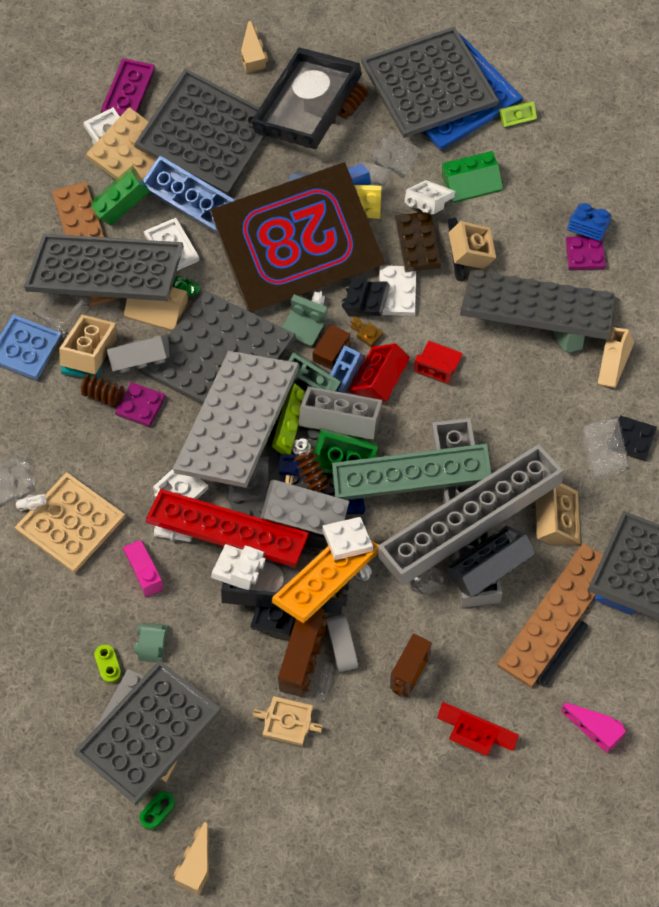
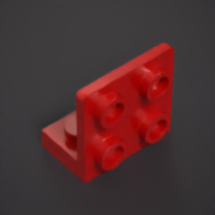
[414,341,462,384]

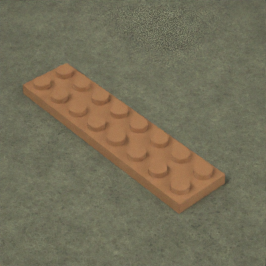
[52,182,120,307]
[497,543,603,689]

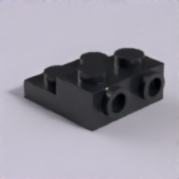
[342,278,390,316]
[250,606,296,641]

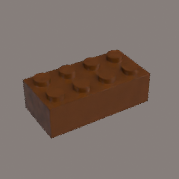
[278,608,328,697]

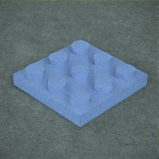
[0,314,63,381]

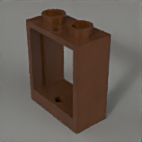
[390,633,432,697]

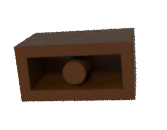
[312,324,352,370]

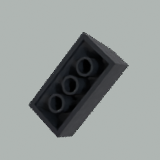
[443,526,535,597]

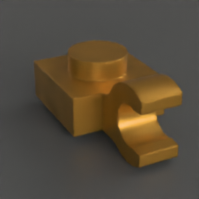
[350,316,383,347]

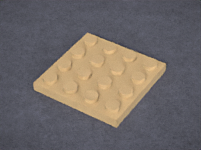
[86,107,157,180]
[15,472,126,574]

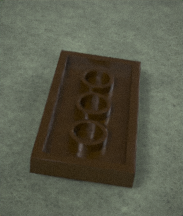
[395,212,441,272]

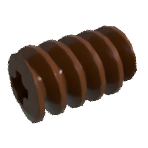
[338,83,368,119]
[81,373,124,407]
[293,448,330,491]

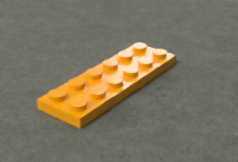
[272,540,378,623]

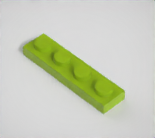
[272,383,306,457]

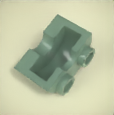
[134,623,168,663]

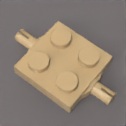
[253,696,323,746]

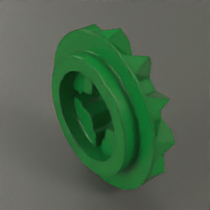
[173,276,200,295]

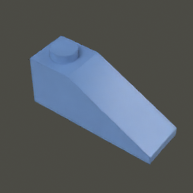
[330,345,366,393]

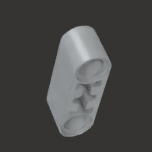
[326,614,358,672]

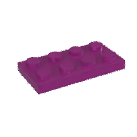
[101,58,155,116]

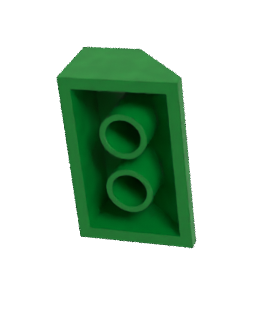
[441,151,503,203]
[92,166,150,225]
[314,428,378,474]

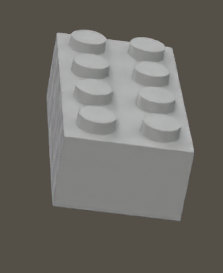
[299,386,382,440]
[260,480,349,537]

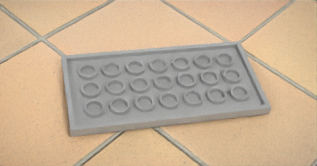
[173,351,299,488]

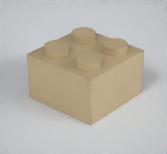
[449,221,496,269]

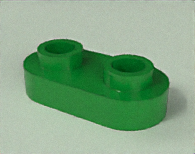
[139,791,175,830]

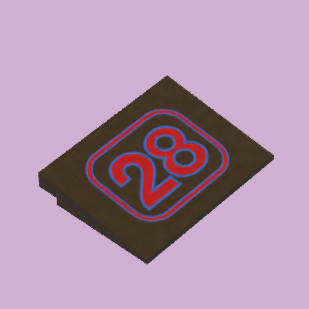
[210,162,385,312]

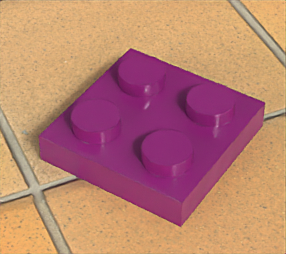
[565,236,605,271]
[115,382,166,428]

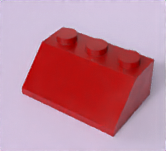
[348,343,410,402]

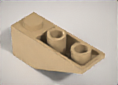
[241,21,268,74]
[598,327,634,388]
[173,822,209,895]

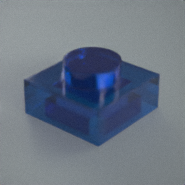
[279,454,299,476]
[346,498,365,514]

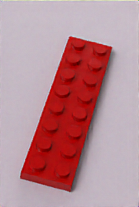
[146,489,309,568]

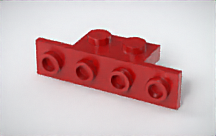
[437,702,519,756]

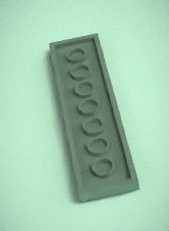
[332,444,491,500]

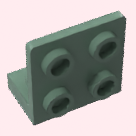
[282,294,328,347]

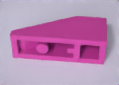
[123,540,164,597]
[561,703,626,754]

